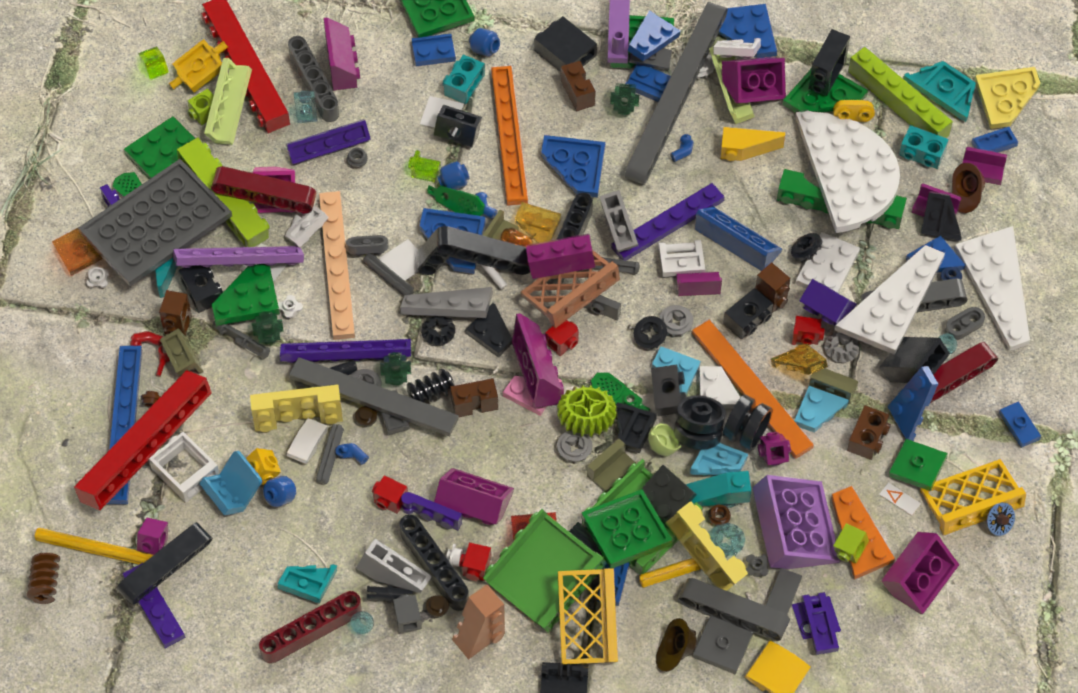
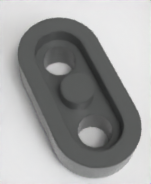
[346,235,389,256]
[945,307,985,340]

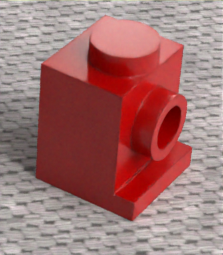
[792,316,825,345]

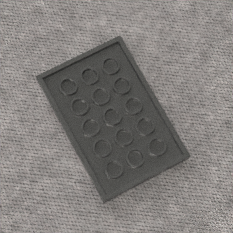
[78,159,232,287]

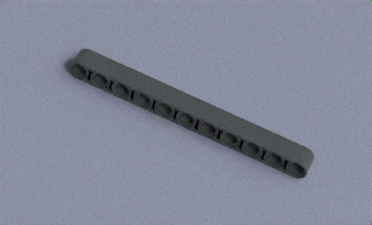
[625,1,728,185]

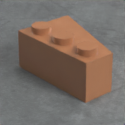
[452,584,505,660]

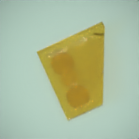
[515,202,561,243]
[770,344,828,375]

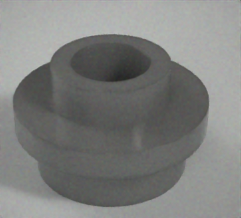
[347,148,368,168]

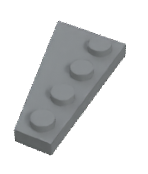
[401,287,493,318]

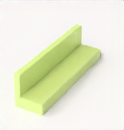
[709,47,755,124]

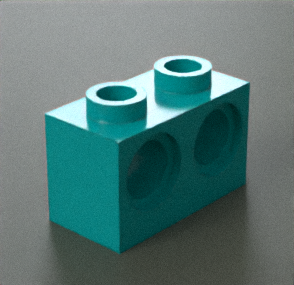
[442,54,485,105]
[899,125,949,169]

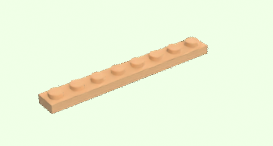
[319,191,355,340]

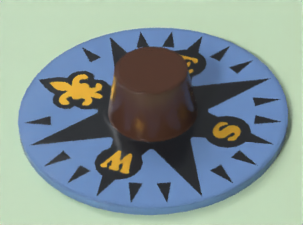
[987,503,1015,536]

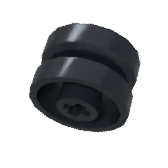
[722,394,773,451]
[674,395,726,449]

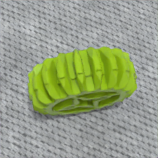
[557,385,616,437]

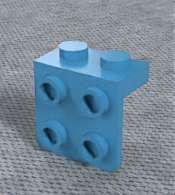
[199,451,262,516]

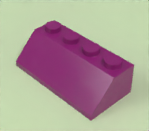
[512,313,564,408]

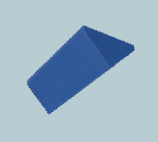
[695,206,783,271]

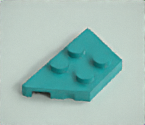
[903,61,976,122]

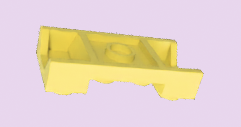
[250,385,343,432]
[666,501,748,591]

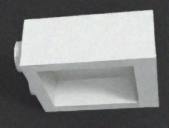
[149,432,219,503]

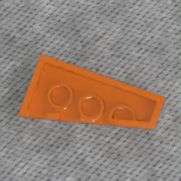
[831,486,895,580]

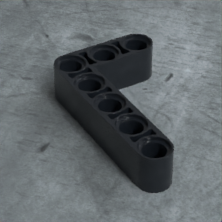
[418,226,531,275]

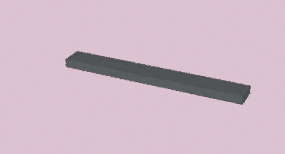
[289,357,459,437]

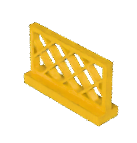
[920,459,1026,535]
[558,568,618,664]

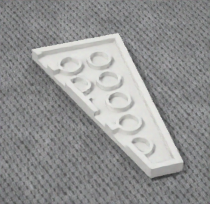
[955,226,1030,351]
[835,245,945,355]

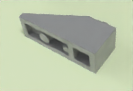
[599,190,638,252]
[356,539,432,593]

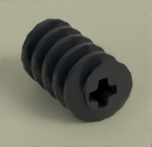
[407,368,455,403]

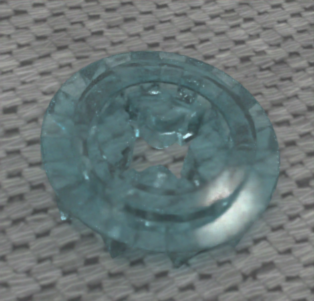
[710,523,745,558]

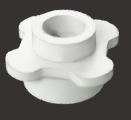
[86,267,109,288]
[278,295,303,318]
[446,544,463,568]

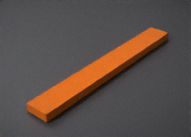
[491,66,528,206]
[692,319,814,459]

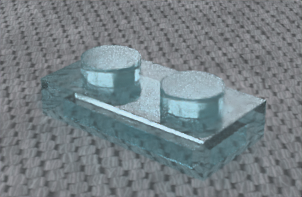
[293,91,318,123]

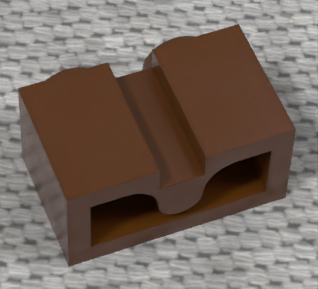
[561,61,596,112]
[755,262,791,313]
[450,378,498,417]

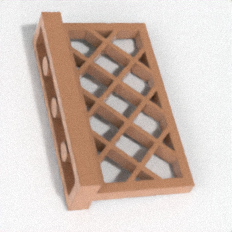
[521,251,620,328]

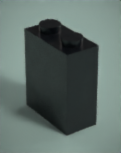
[534,16,597,72]
[880,337,950,383]

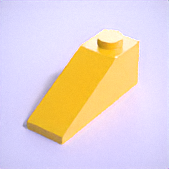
[720,127,785,161]

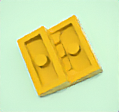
[745,641,811,693]

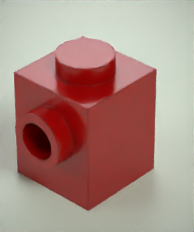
[545,320,579,357]
[372,475,408,514]
[459,542,491,581]

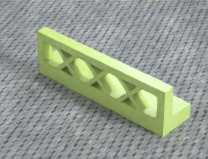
[204,58,252,144]

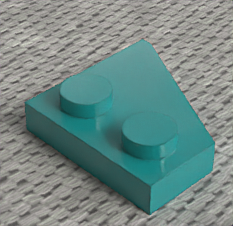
[278,564,337,604]

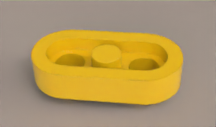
[833,100,875,122]

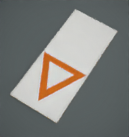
[880,482,921,515]

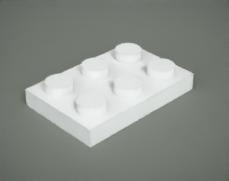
[795,232,860,293]

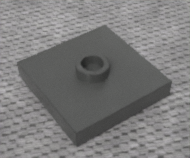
[693,616,753,675]

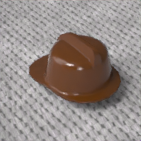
[952,163,985,213]

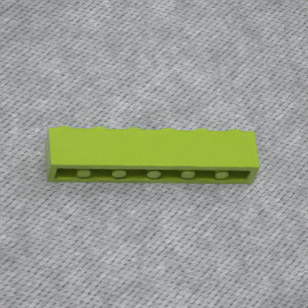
[848,47,953,138]
[177,137,270,247]

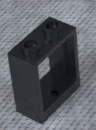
[808,29,850,96]

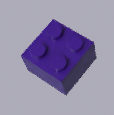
[799,279,857,326]

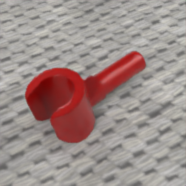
[156,346,170,377]

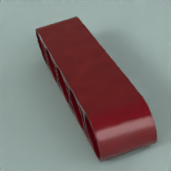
[211,166,317,214]
[930,342,998,403]
[259,591,362,664]

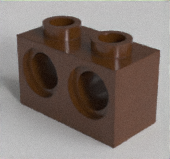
[159,290,192,336]
[847,405,891,460]

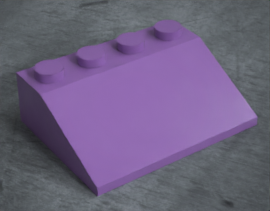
[752,475,841,569]

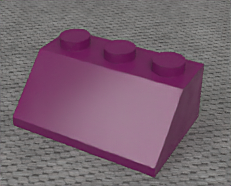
[323,17,361,91]
[722,57,786,103]
[526,234,596,279]
[434,468,514,525]
[881,532,959,614]

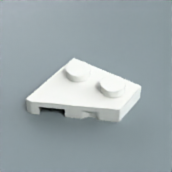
[699,366,740,409]

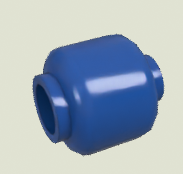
[469,28,500,57]
[437,161,470,190]
[263,476,296,507]

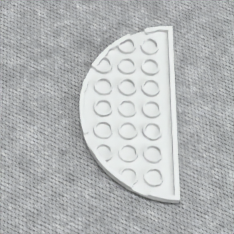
[795,111,900,233]

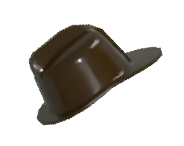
[656,618,697,672]

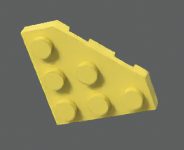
[975,67,1040,129]

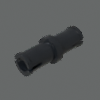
[367,585,413,603]

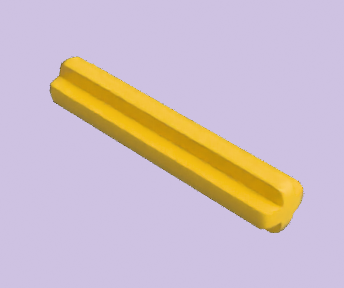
[639,558,701,587]

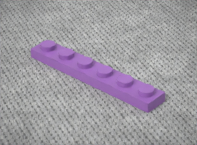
[173,246,304,268]

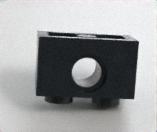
[434,105,482,147]
[179,265,223,313]
[723,288,773,340]
[651,364,687,416]

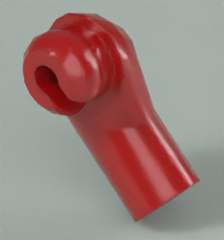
[130,331,163,346]

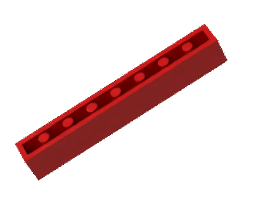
[201,0,290,134]
[74,370,212,510]

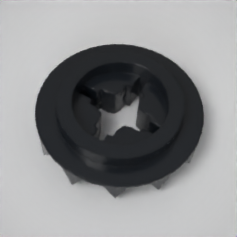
[791,233,823,262]
[421,316,455,346]
[634,316,668,350]

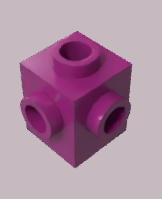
[758,432,791,466]

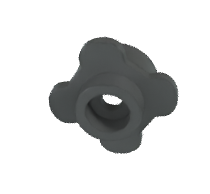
[746,554,769,577]

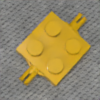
[169,39,229,93]

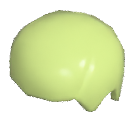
[648,423,682,456]

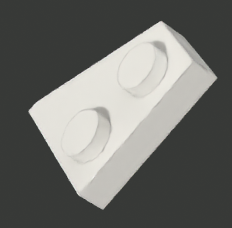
[714,38,761,59]
[285,206,329,248]

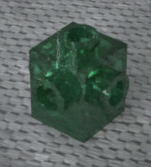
[610,83,640,115]
[252,311,284,344]
[380,352,411,385]

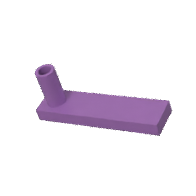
[607,0,630,63]

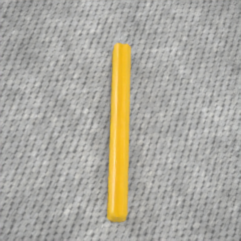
[34,528,153,564]

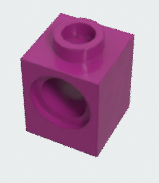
[137,517,168,555]

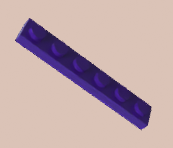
[611,183,725,261]
[280,339,411,363]

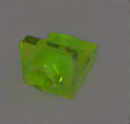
[138,46,169,79]
[408,150,441,183]

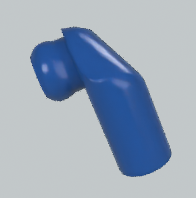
[670,134,694,162]
[475,192,498,219]
[335,443,369,465]

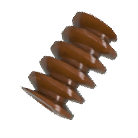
[27,552,61,604]

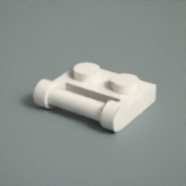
[658,240,705,277]

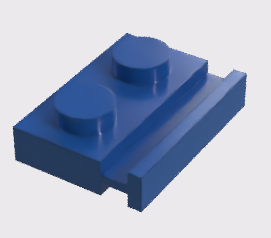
[412,34,456,67]
[625,64,671,102]

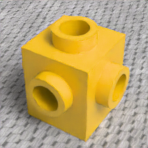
[246,448,281,485]

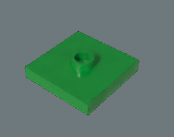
[889,439,948,491]

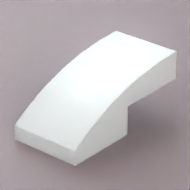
[287,418,328,464]

